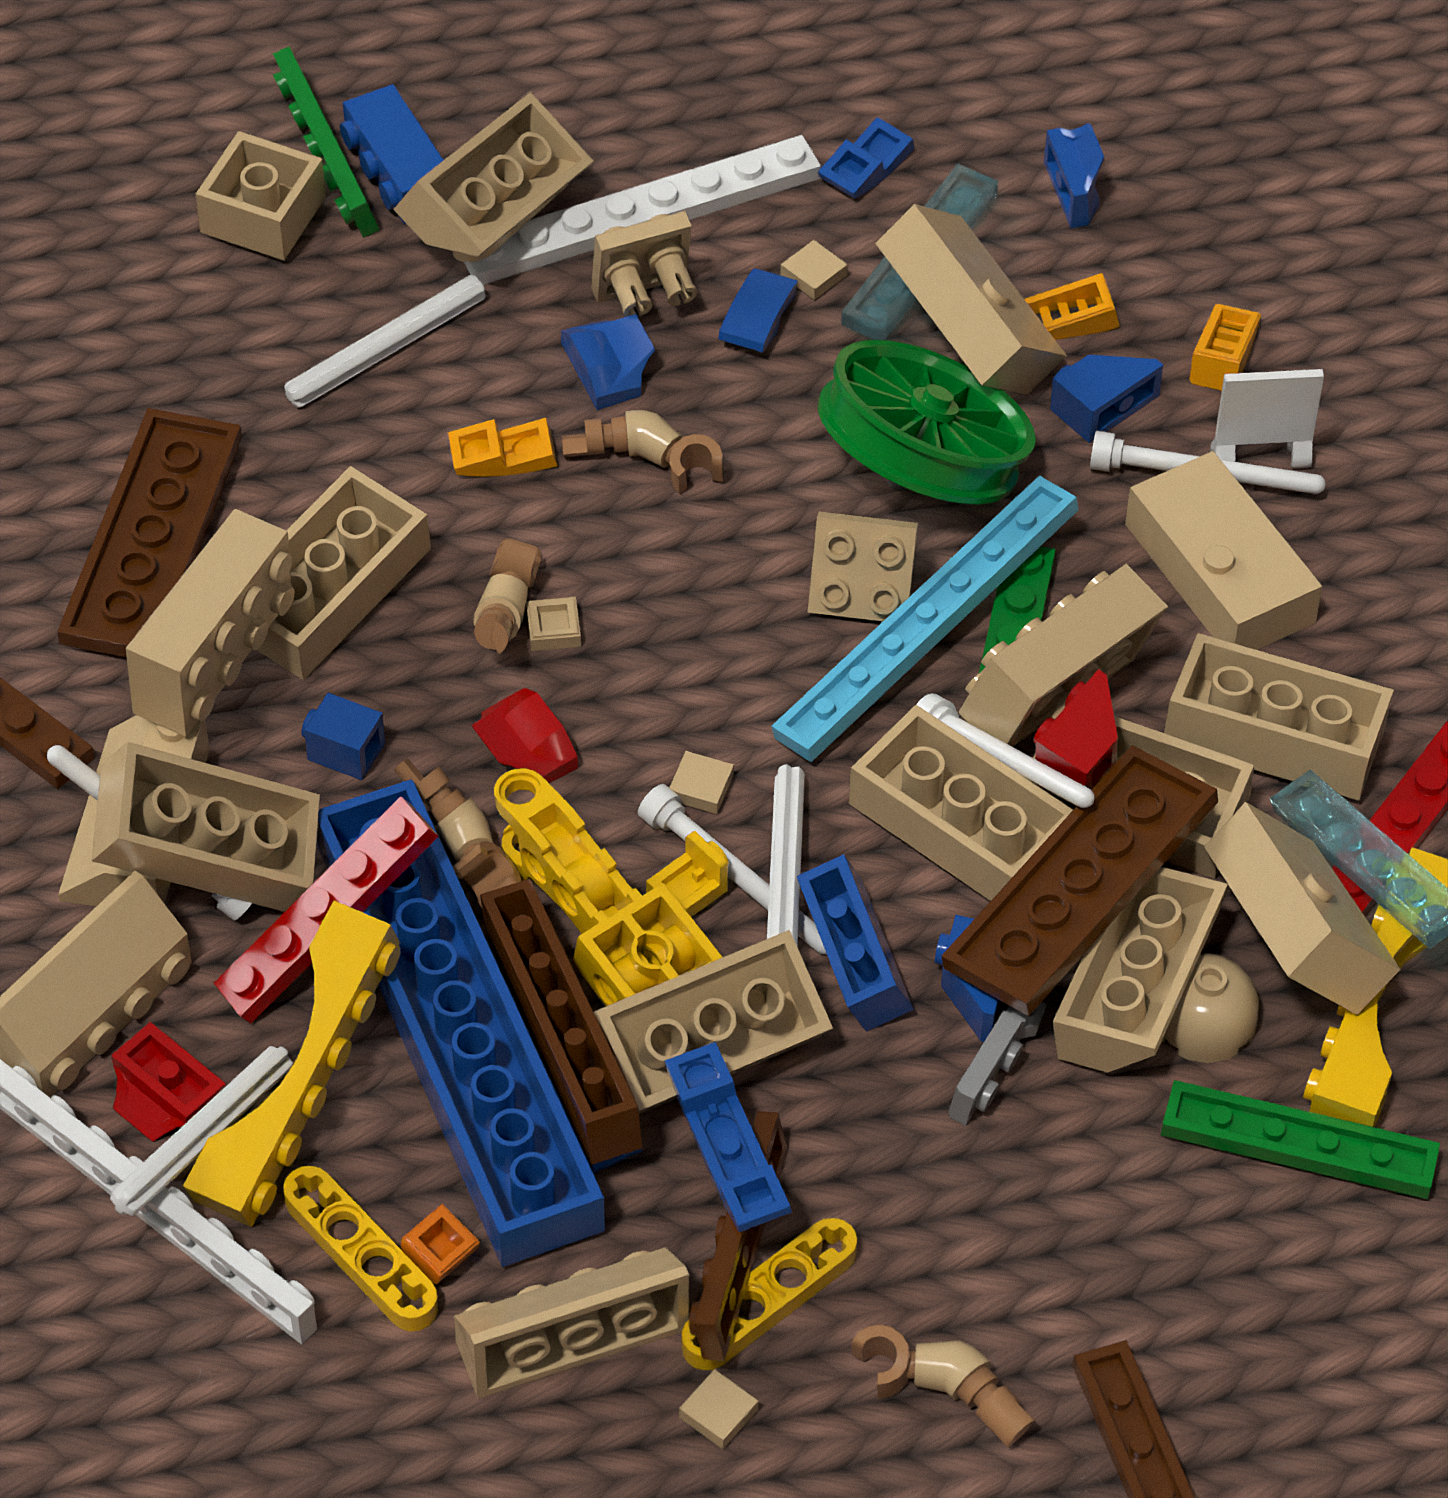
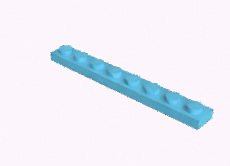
[771,476,1079,762]

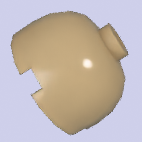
[1162,953,1259,1063]

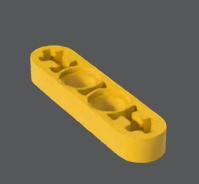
[283,1166,438,1332]
[681,1218,857,1370]

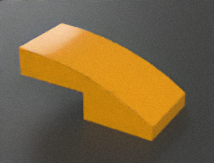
[448,418,558,477]

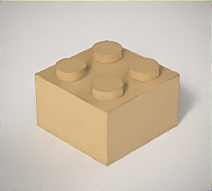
[196,131,326,260]

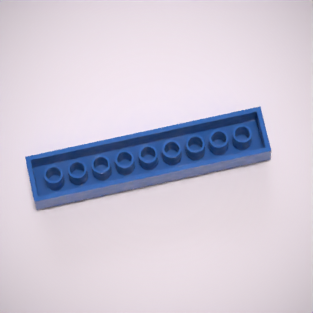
[317,779,605,1267]

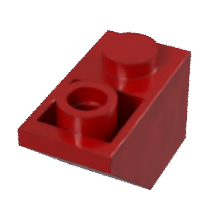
[1033,669,1118,790]

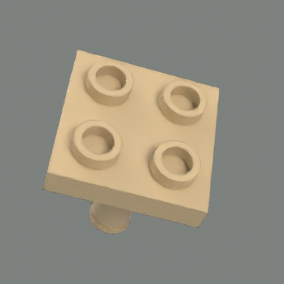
[591,211,697,317]
[808,512,918,621]

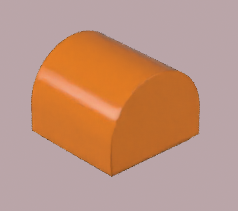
[401,1204,480,1284]

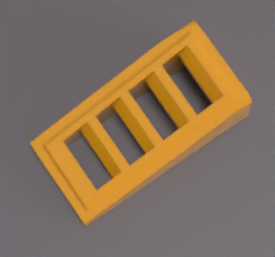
[1024,273,1120,340]
[1189,304,1261,391]

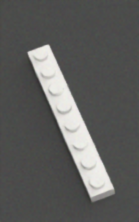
[464,135,821,285]
[0,1059,317,1345]

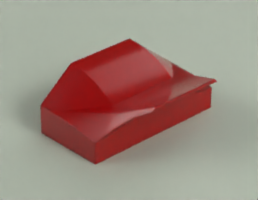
[471,687,578,783]
[111,1022,226,1142]

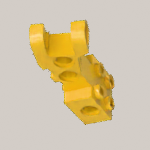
[494,768,723,1006]

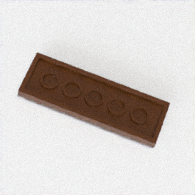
[57,408,242,657]
[941,745,1219,1016]

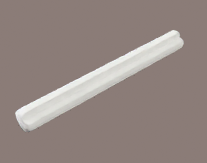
[284,275,485,408]
[767,764,805,945]
[110,1046,293,1216]

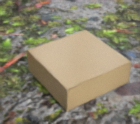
[781,240,848,300]
[526,597,581,651]
[670,751,734,814]
[679,1369,759,1449]

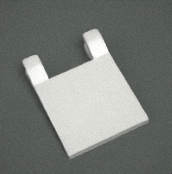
[1210,369,1324,469]

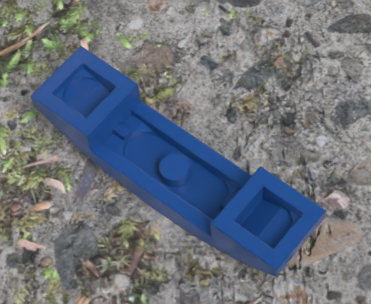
[665,1042,792,1232]

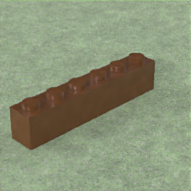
[480,879,643,1165]

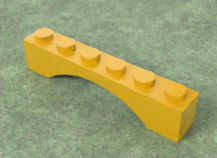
[1303,847,1448,1127]
[183,901,401,1227]

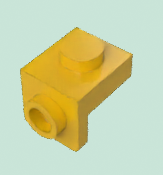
[646,831,729,917]

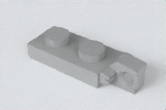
[948,1002,1047,1126]

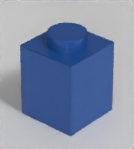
[301,693,385,780]

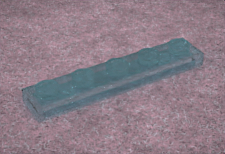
[841,164,998,340]
[1270,769,1448,949]

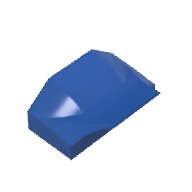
[1044,123,1104,228]
[561,314,655,410]

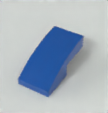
[818,117,915,199]
[718,268,798,352]

